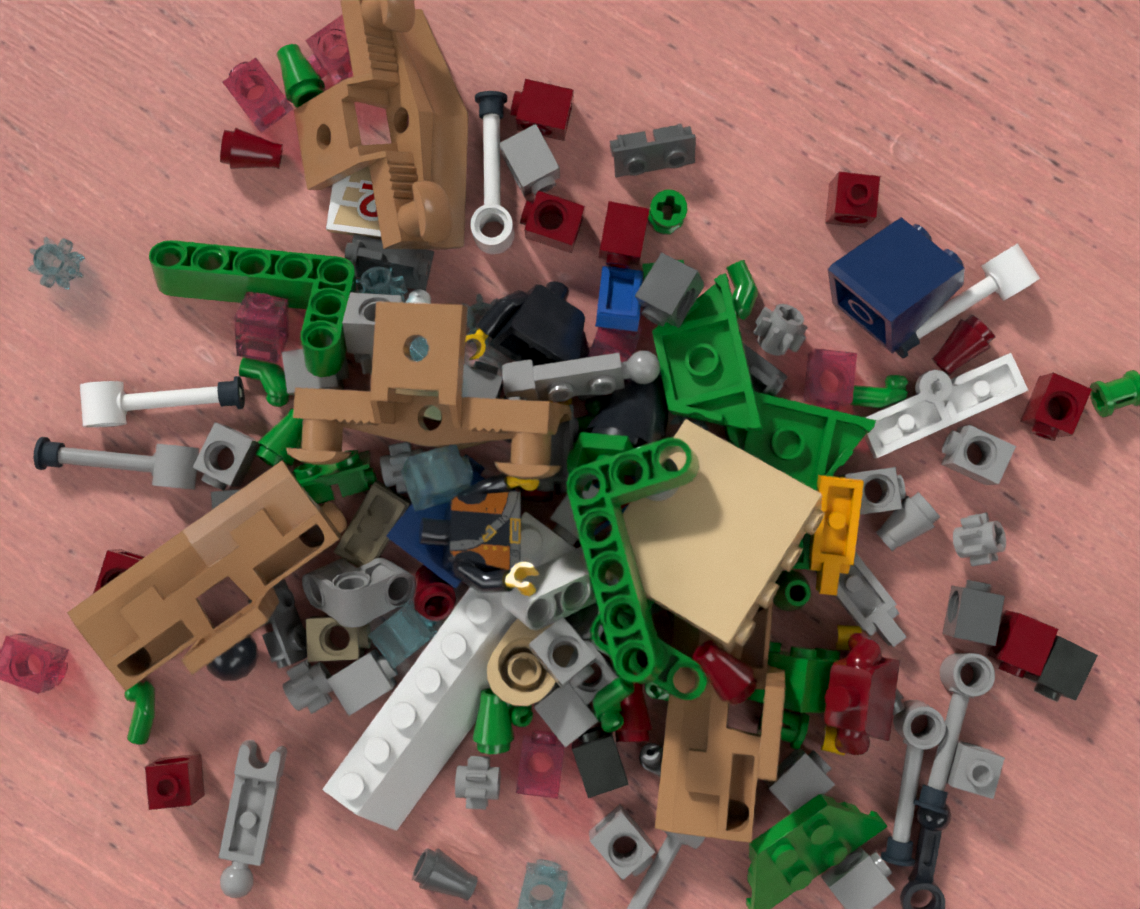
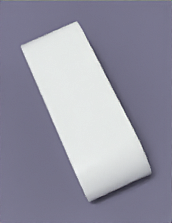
[501,547,618,630]

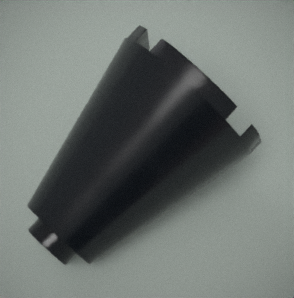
[584,371,669,477]

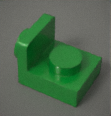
[567,432,637,491]

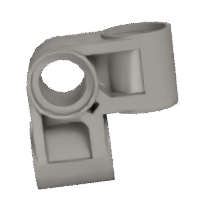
[302,558,416,628]

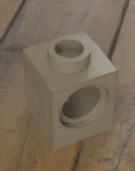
[306,615,371,662]

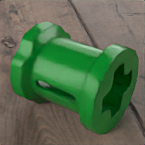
[648,190,688,235]
[1090,370,1140,418]
[757,709,810,750]

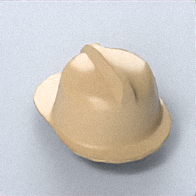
[487,619,574,706]

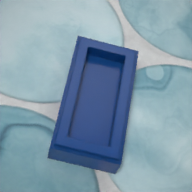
[595,266,643,332]

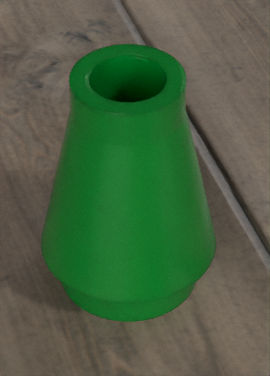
[277,44,325,108]
[254,408,303,467]
[773,570,811,611]
[473,688,515,754]

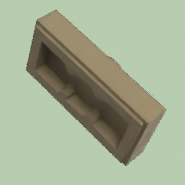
[334,481,413,567]

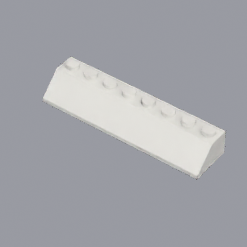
[322,512,577,831]

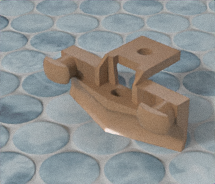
[294,0,468,250]
[286,301,572,480]
[67,460,347,691]
[655,600,785,843]

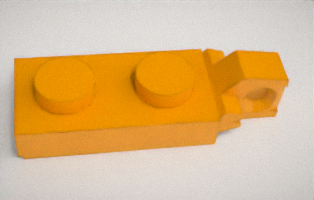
[809,475,864,595]

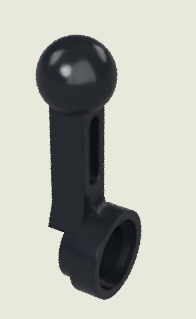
[900,804,951,909]

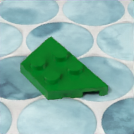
[652,273,763,432]
[723,392,876,484]
[746,794,888,909]

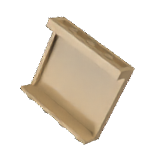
[606,419,825,653]

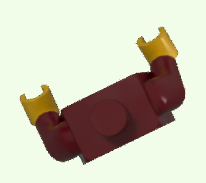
[820,625,900,756]

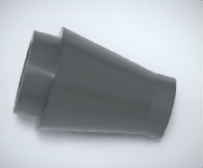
[412,848,478,901]

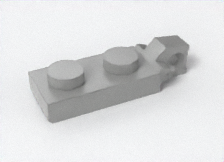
[815,552,906,647]

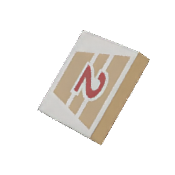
[326,166,382,239]

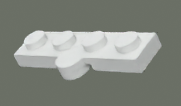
[864,353,1029,459]

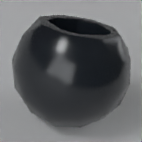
[206,634,259,681]

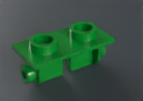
[291,450,377,504]

